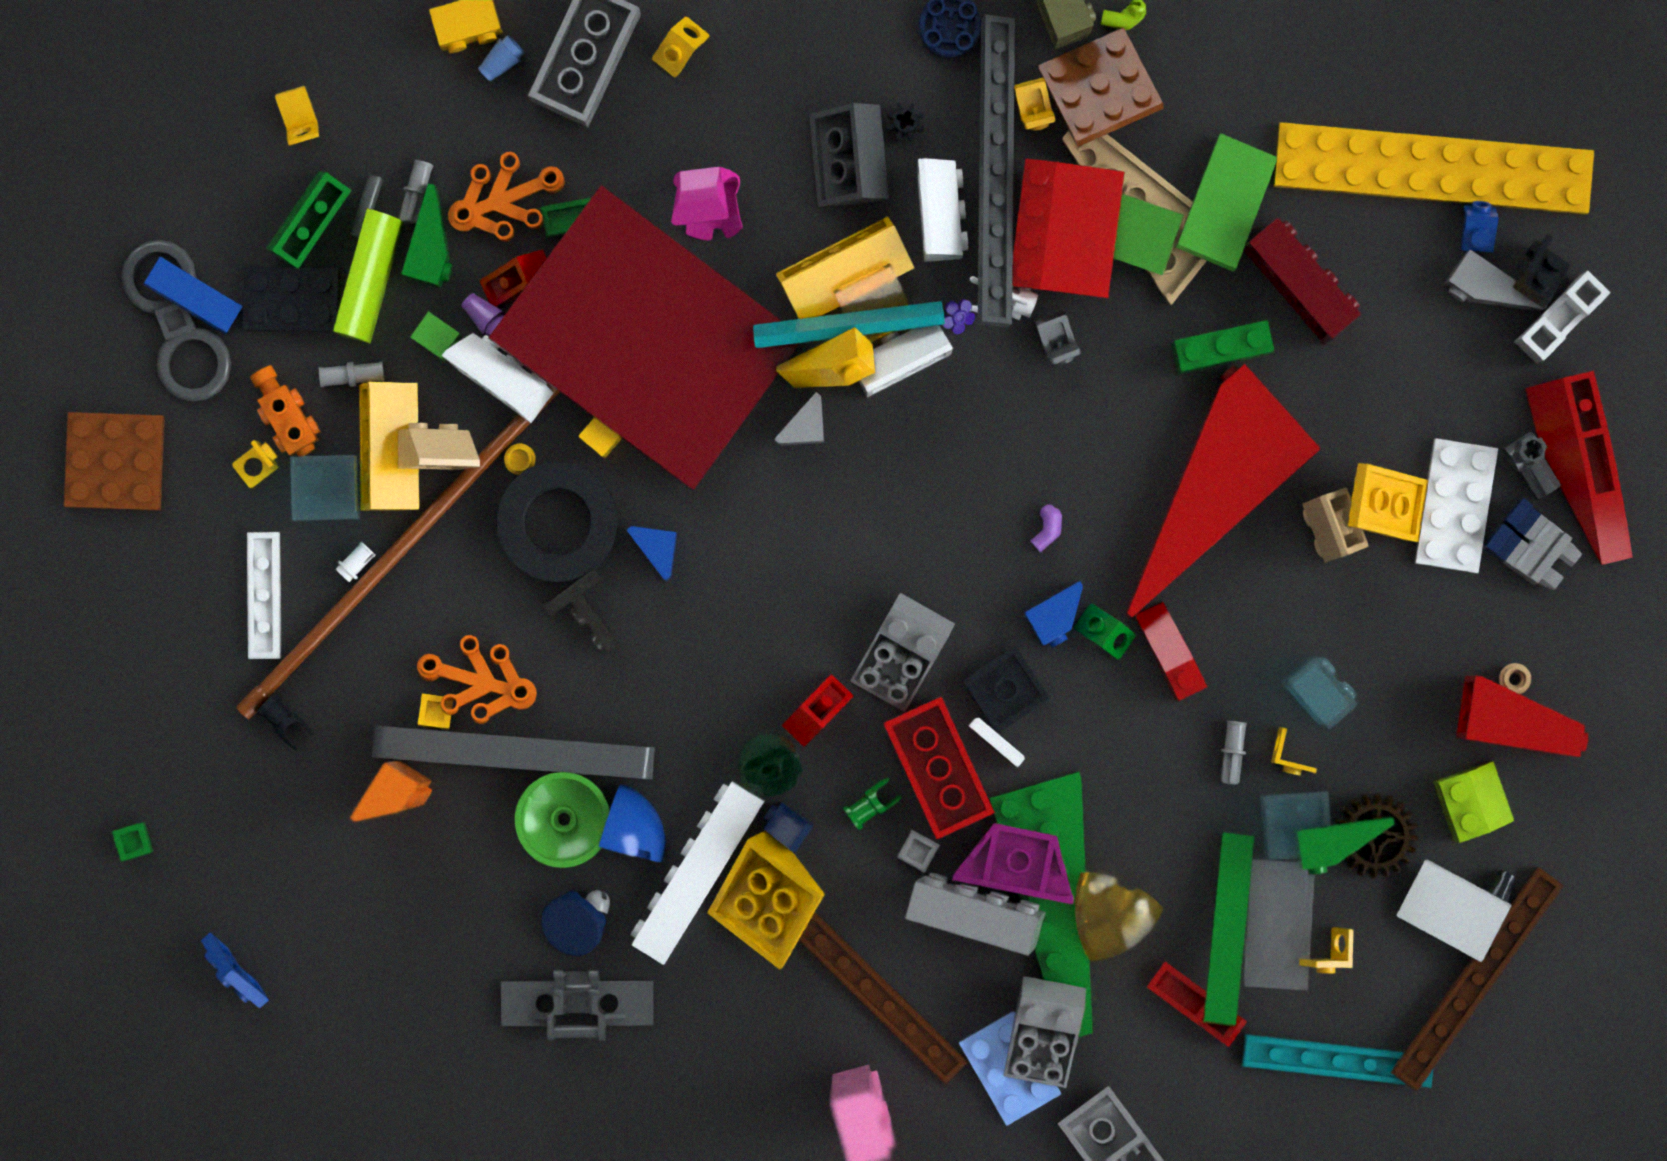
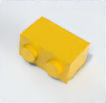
[429,0,503,53]

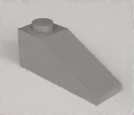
[1444,250,1547,312]

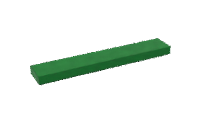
[1203,832,1254,1026]

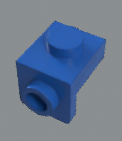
[1461,201,1499,252]

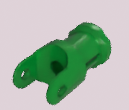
[843,778,902,831]

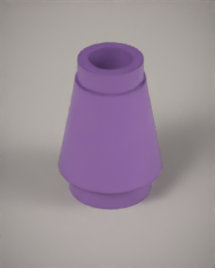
[461,293,505,336]

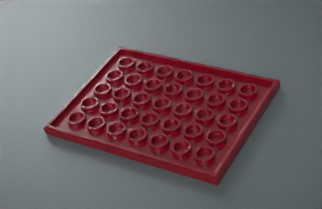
[488,185,800,490]

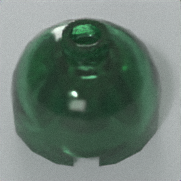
[738,732,803,797]

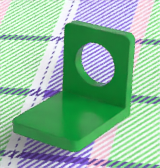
[1074,604,1136,660]

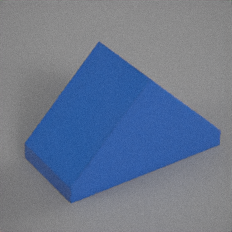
[627,526,677,581]

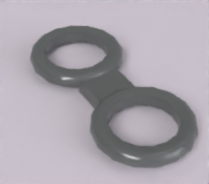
[121,240,232,402]

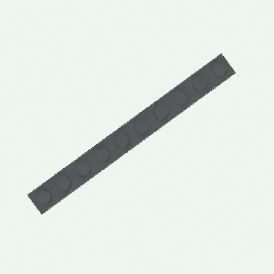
[978,15,1015,327]

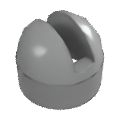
[585,889,610,915]

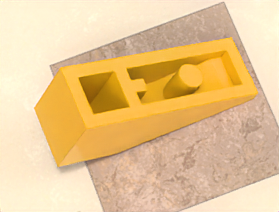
[776,327,875,388]

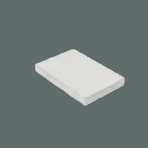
[1396,859,1512,962]

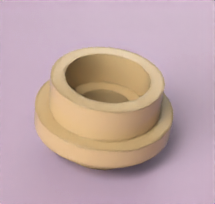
[1499,663,1531,694]

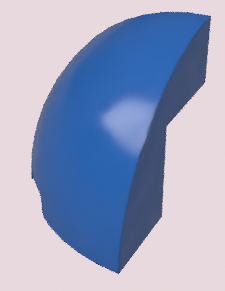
[599,784,666,862]

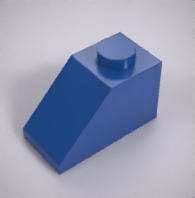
[1023,581,1083,648]

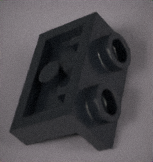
[1512,233,1570,309]

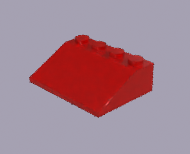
[1012,158,1125,298]

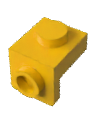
[1014,77,1056,131]

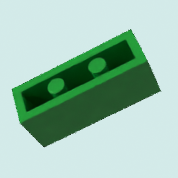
[266,171,352,268]
[1171,320,1274,375]

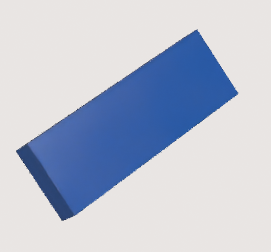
[143,257,243,334]

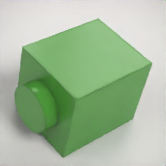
[410,311,462,362]

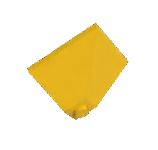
[707,830,824,970]

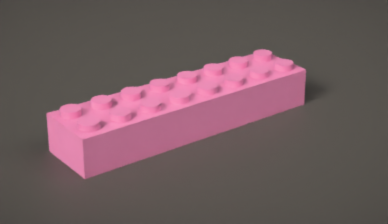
[832,1064,894,1161]

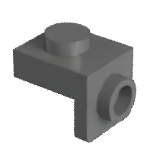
[1034,310,1081,365]

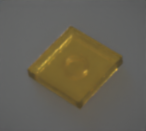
[833,263,909,342]

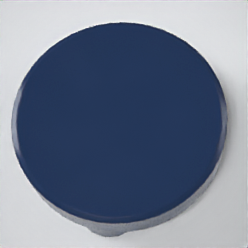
[918,0,981,58]
[541,891,606,956]

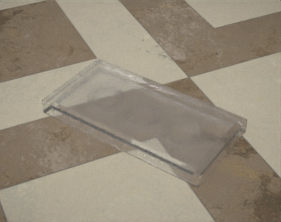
[1243,859,1315,991]

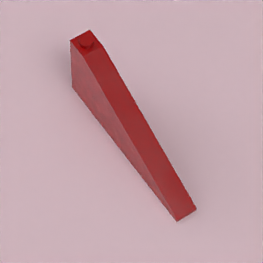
[1125,364,1321,619]

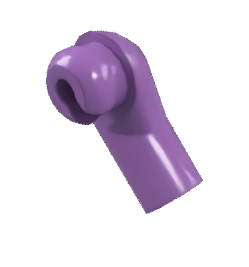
[1030,504,1062,552]

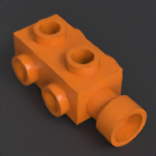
[250,365,321,458]

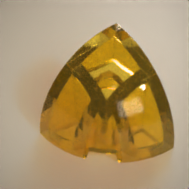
[1075,872,1163,961]

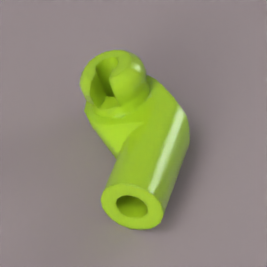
[1101,0,1146,30]

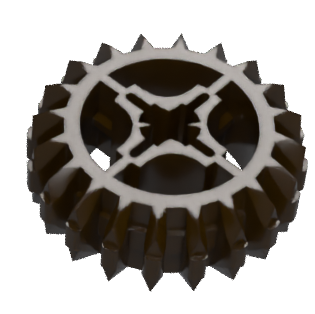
[1334,793,1419,879]

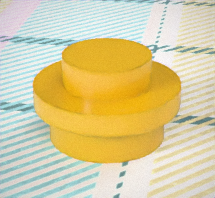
[504,444,536,475]

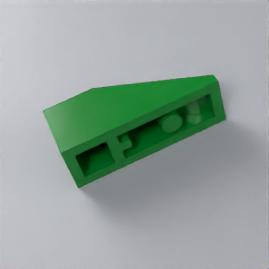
[402,183,453,288]
[1293,817,1394,875]

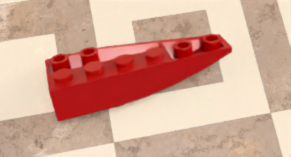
[1525,371,1633,565]

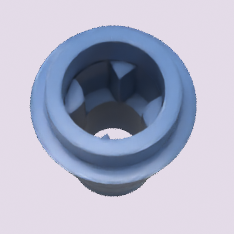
[478,35,525,81]

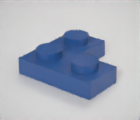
[201,932,269,1008]

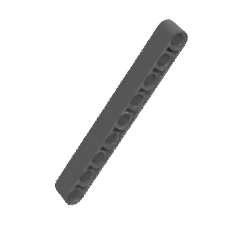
[371,725,655,779]

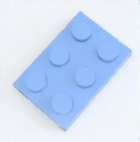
[959,1011,1061,1126]

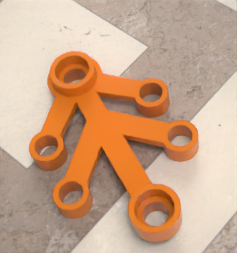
[448,152,565,242]
[417,635,537,724]

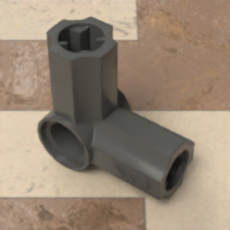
[1503,432,1561,500]

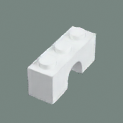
[1515,271,1611,364]

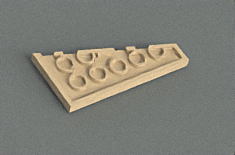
[1061,130,1206,306]

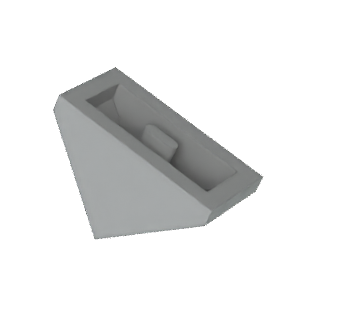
[774,392,824,446]

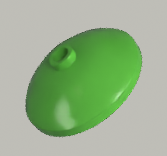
[515,772,610,868]

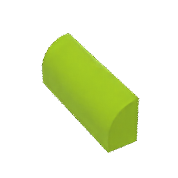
[333,208,404,344]

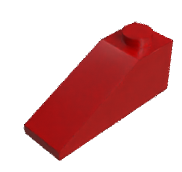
[1135,602,1207,701]

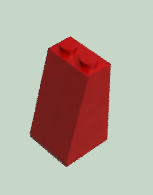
[1455,676,1588,757]

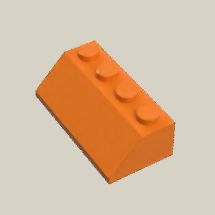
[350,761,433,822]

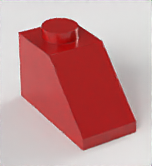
[479,249,547,307]
[782,674,854,747]

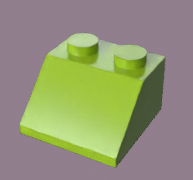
[1433,761,1514,843]

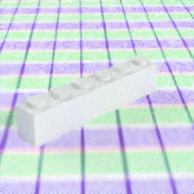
[630,781,764,965]

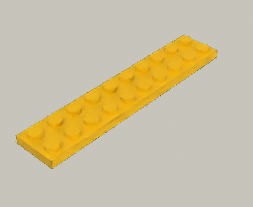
[1273,122,1594,215]

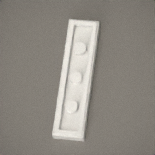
[247,532,281,659]

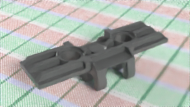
[501,969,654,1041]

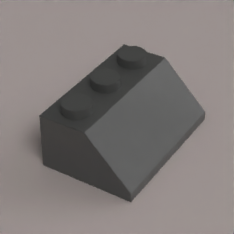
[809,103,889,208]

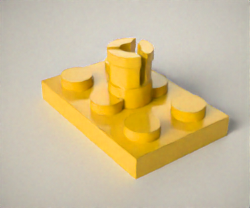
[1348,463,1428,542]

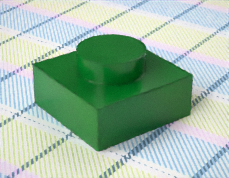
[112,822,153,862]

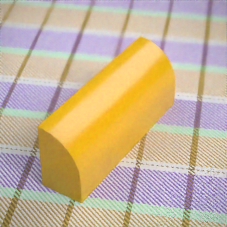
[776,216,914,319]
[359,382,419,511]

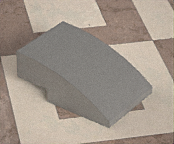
[1058,1086,1164,1161]

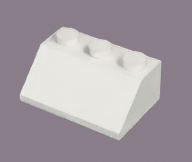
[917,158,968,262]
[859,325,953,397]
[442,333,553,423]

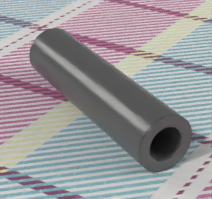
[349,175,384,238]

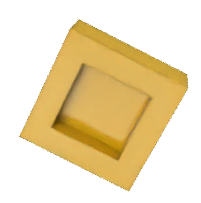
[418,693,454,731]

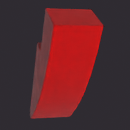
[1147,962,1247,1047]

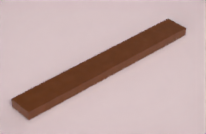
[1390,867,1564,1092]
[799,912,968,1085]

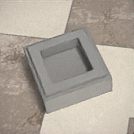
[897,830,940,873]

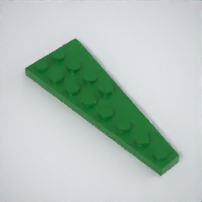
[990,771,1093,1037]

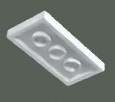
[1414,438,1498,573]

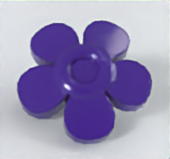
[942,299,975,334]

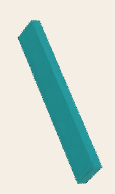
[753,301,945,348]
[1241,1034,1434,1088]

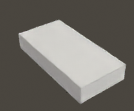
[968,717,1025,767]

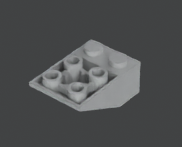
[850,593,955,712]
[1003,976,1086,1088]

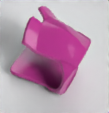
[671,167,743,241]

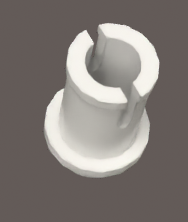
[336,542,376,582]

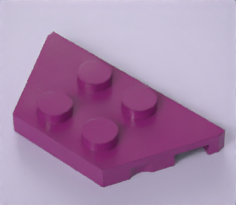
[952,823,1074,904]

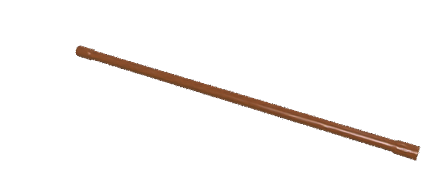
[236,383,560,720]

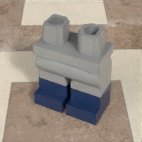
[1482,498,1582,591]

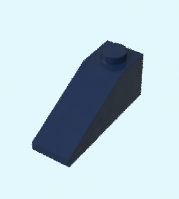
[762,802,813,853]

